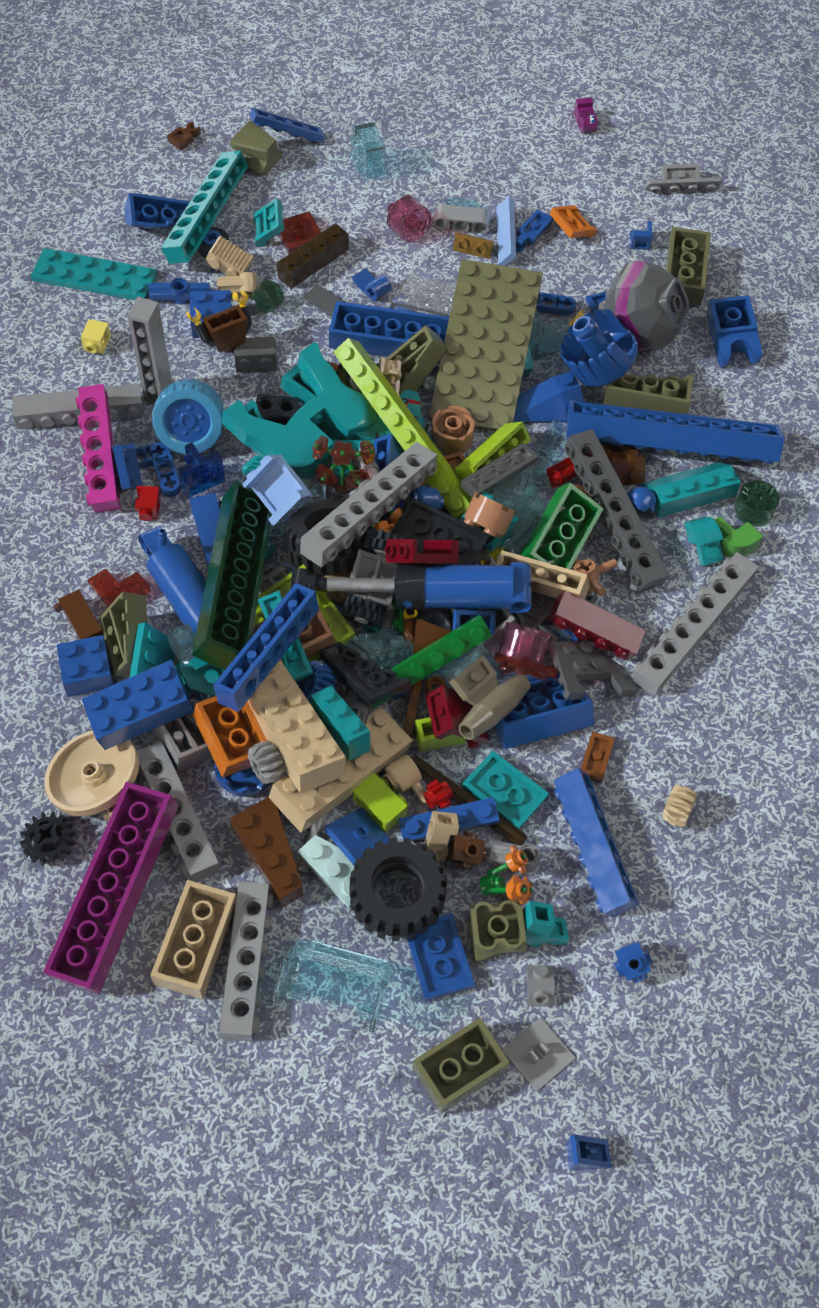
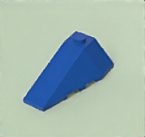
[124,192,190,229]
[513,371,584,424]

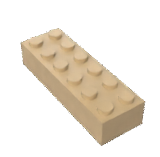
[248,660,345,794]
[269,707,413,833]

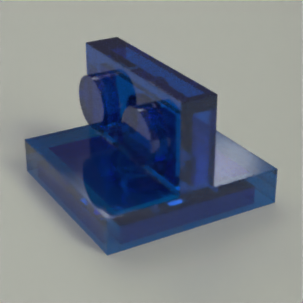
[179,442,226,499]

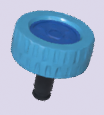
[152,379,225,454]

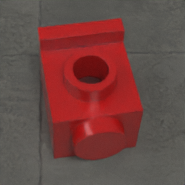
[135,486,161,521]

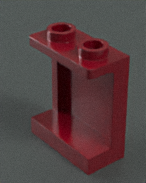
[385,539,459,564]
[425,685,489,749]

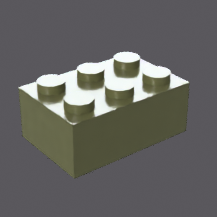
[412,1018,510,1114]

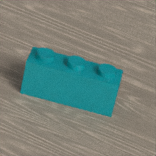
[310,686,370,761]

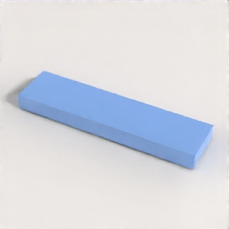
[496,196,516,266]

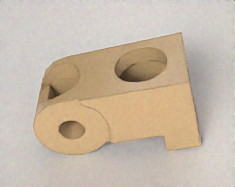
[425,811,459,861]

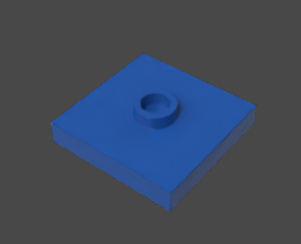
[324,807,389,865]

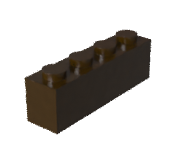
[277,223,349,289]

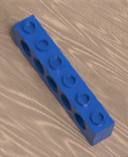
[213,583,319,712]

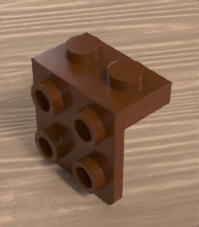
[602,444,645,486]

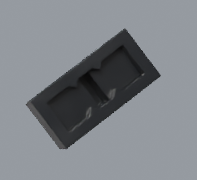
[256,394,300,425]

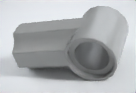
[489,840,540,873]

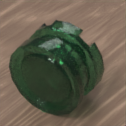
[251,280,284,313]

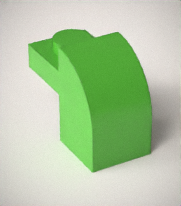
[715,516,763,557]

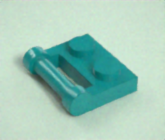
[253,198,284,247]

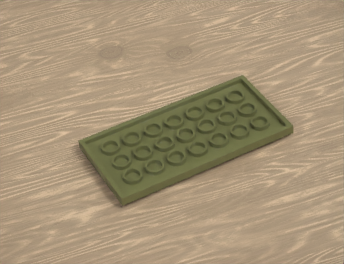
[429,259,543,431]

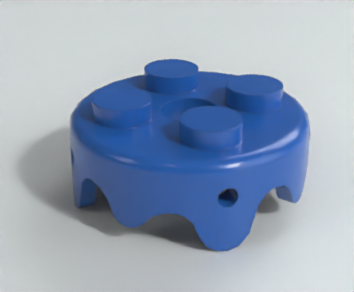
[214,762,270,797]

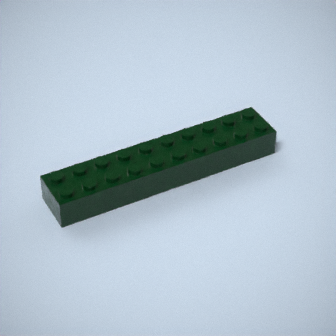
[192,480,272,671]

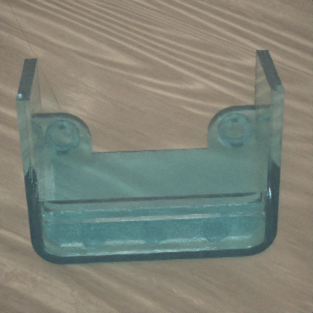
[271,939,394,1032]

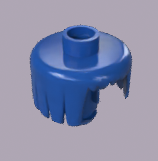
[560,309,638,387]

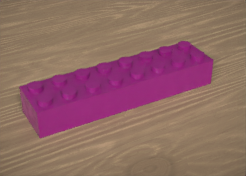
[43,782,179,995]

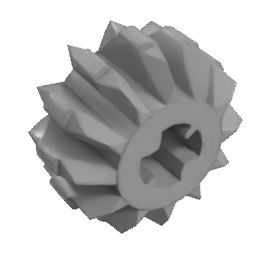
[248,741,285,784]

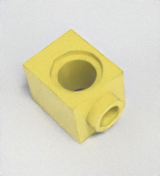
[81,319,111,354]

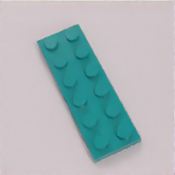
[30,248,157,301]

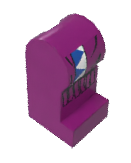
[574,97,597,133]

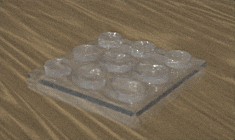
[391,274,456,317]

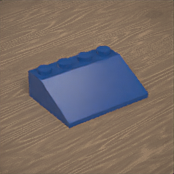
[494,669,594,749]

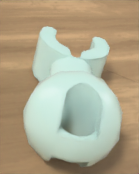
[422,369,437,391]

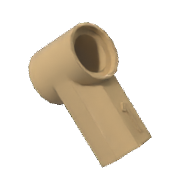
[217,272,257,297]

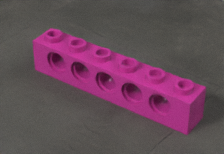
[76,384,121,512]

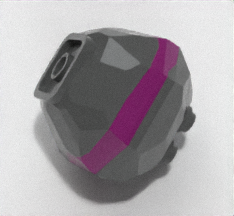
[598,261,689,352]

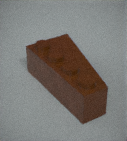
[230,796,303,908]

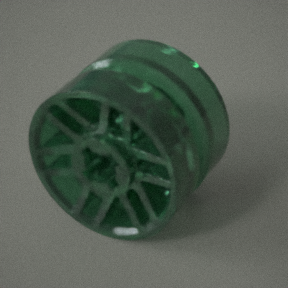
[734,480,779,527]

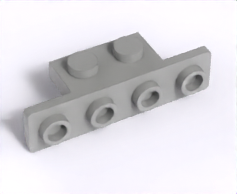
[644,164,722,193]

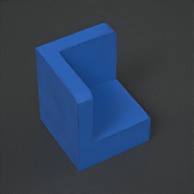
[630,221,653,250]

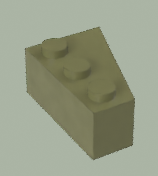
[386,325,447,397]

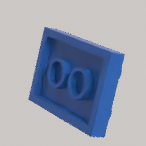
[406,913,475,1001]

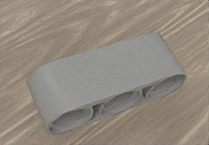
[433,205,490,235]

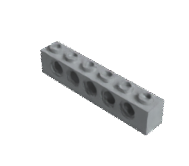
[137,741,220,882]
[219,882,274,1042]

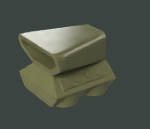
[230,121,283,175]
[468,900,526,963]

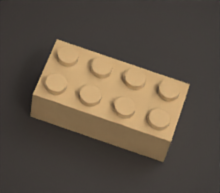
[150,880,236,999]

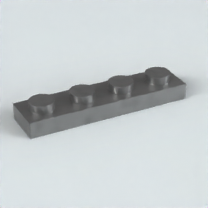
[460,443,538,498]

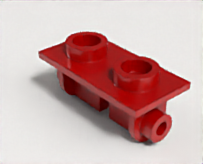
[545,457,579,489]

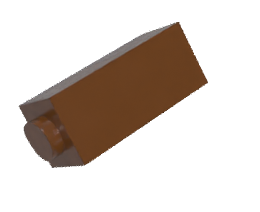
[54,589,104,640]

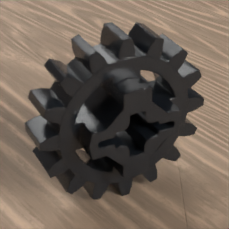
[20,812,76,866]

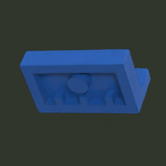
[112,444,143,490]

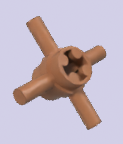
[572,558,618,596]

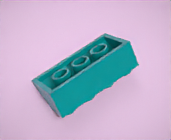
[641,462,741,518]

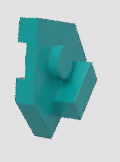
[179,657,224,697]

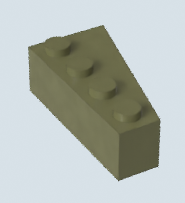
[603,374,694,414]

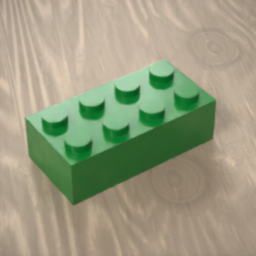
[520,483,604,569]

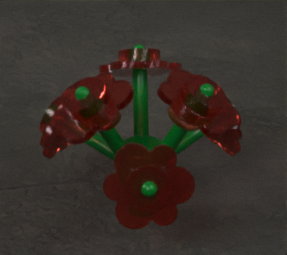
[312,435,376,493]

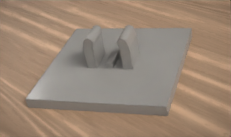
[502,1017,576,1092]

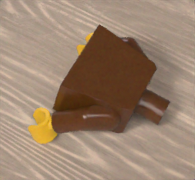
[402,609,452,664]

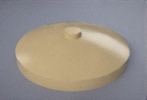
[44,730,139,816]

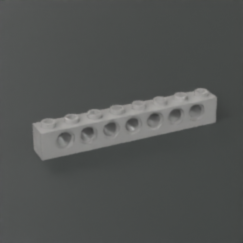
[300,442,438,568]
[632,552,759,697]

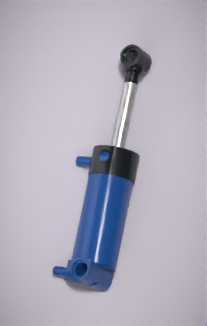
[290,562,532,614]

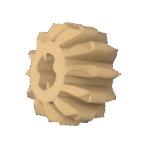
[663,785,697,827]

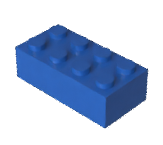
[82,660,194,750]

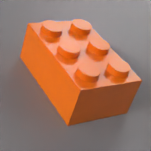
[193,696,267,778]

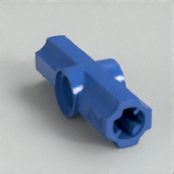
[149,278,211,305]

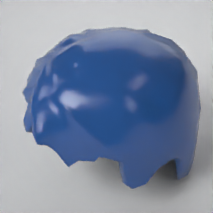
[627,486,656,512]

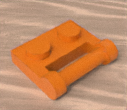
[550,205,598,238]

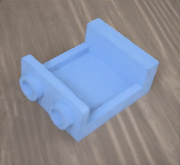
[242,454,313,526]

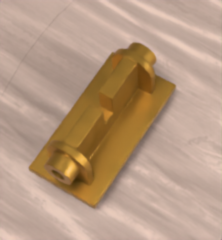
[453,232,494,259]

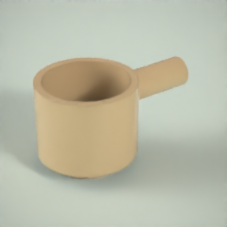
[384,754,426,805]

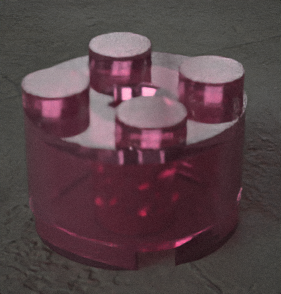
[387,194,432,242]
[498,622,550,665]

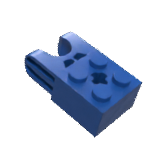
[706,295,762,367]

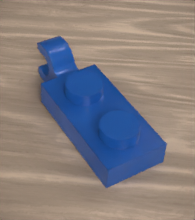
[516,209,553,253]

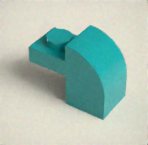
[684,516,724,566]
[522,901,569,947]

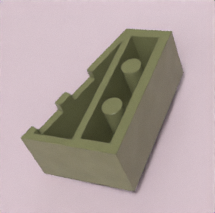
[99,592,148,677]

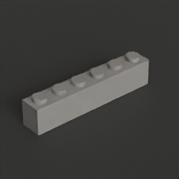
[127,297,172,404]
[12,383,144,430]

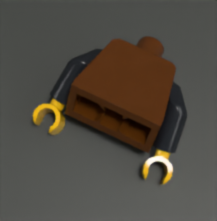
[186,291,252,353]

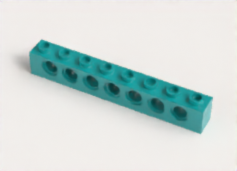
[161,150,248,264]

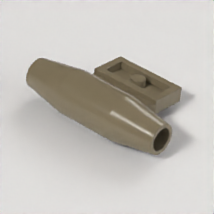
[449,655,531,740]

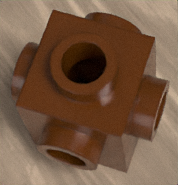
[446,832,487,870]

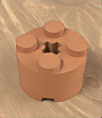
[431,406,475,455]
[464,492,516,539]

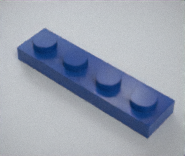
[250,107,325,143]
[399,797,500,842]

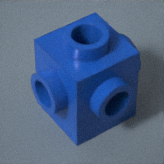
[614,941,653,983]

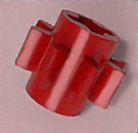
[423,779,453,809]

